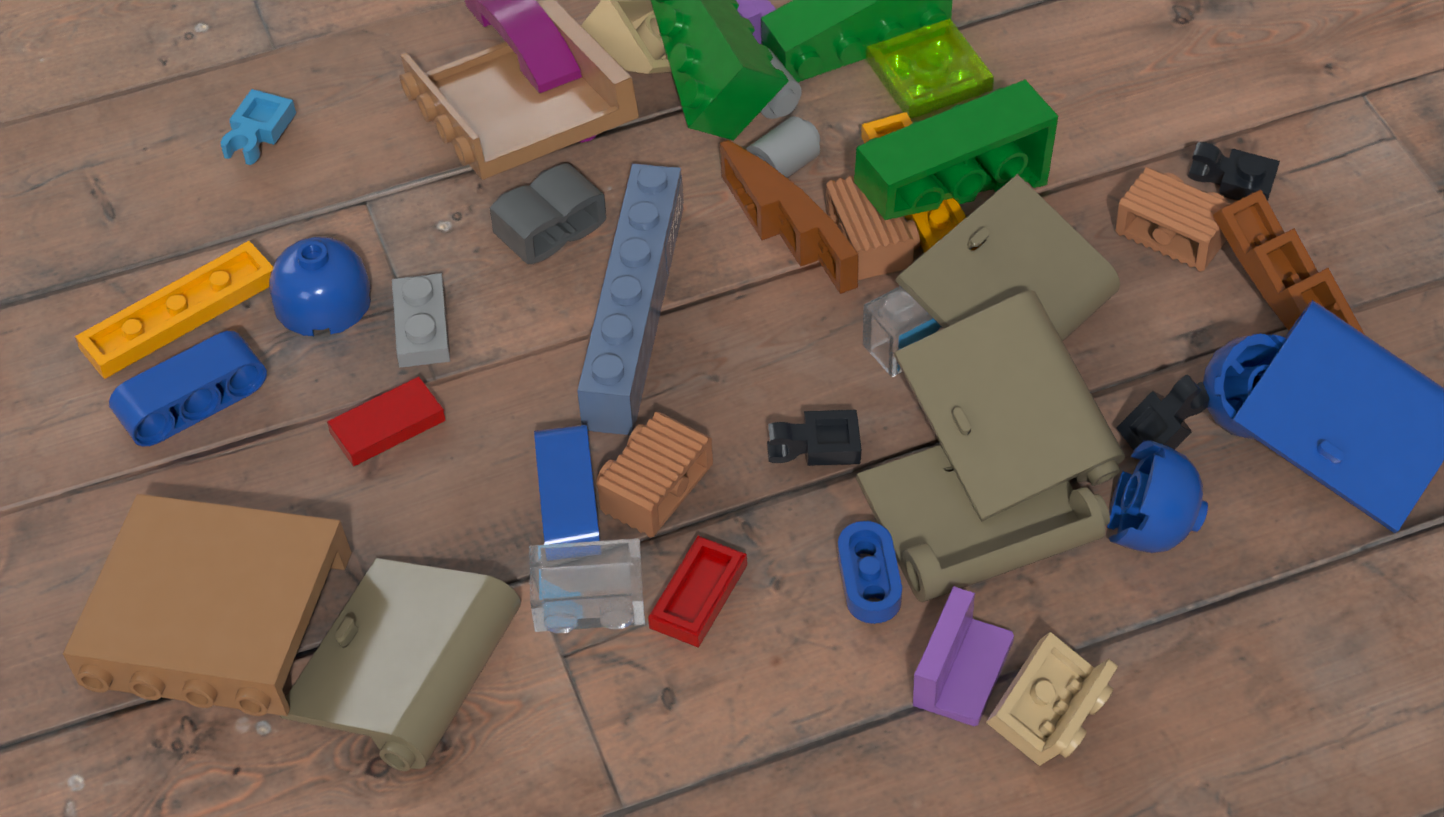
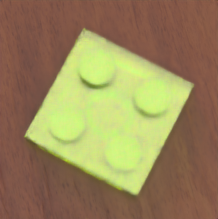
[867,19,994,119]

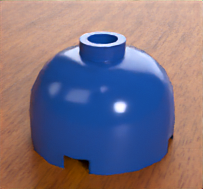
[269,237,371,336]
[1203,333,1286,440]
[1107,440,1208,553]

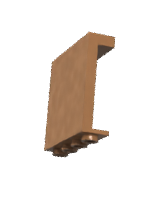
[399,0,639,180]
[63,494,352,716]

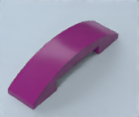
[465,0,582,94]

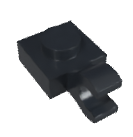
[1188,142,1280,201]
[1116,375,1209,450]
[767,410,862,466]

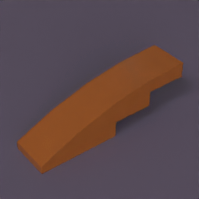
[720,140,859,294]
[1213,190,1365,335]

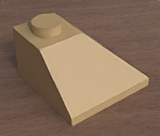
[581,0,672,74]

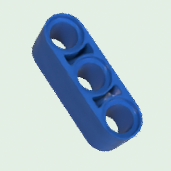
[109,331,267,447]
[534,425,602,564]

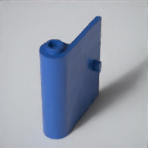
[1231,300,1444,533]

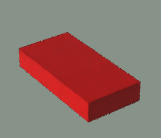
[327,376,446,467]
[648,536,747,648]

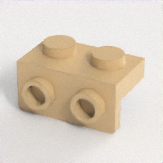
[986,632,1118,766]

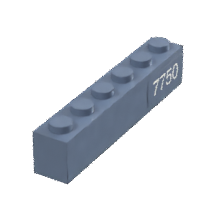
[577,164,684,435]

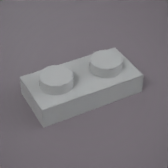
[392,273,450,368]

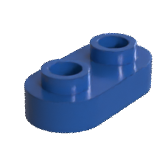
[838,521,902,624]

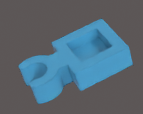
[221,89,296,165]

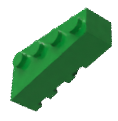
[651,0,789,141]
[761,0,952,82]
[854,79,1059,220]

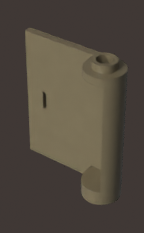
[895,174,1120,341]
[894,291,1125,522]
[856,445,1110,603]
[279,558,521,771]

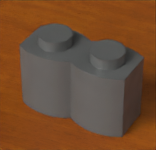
[490,163,606,264]

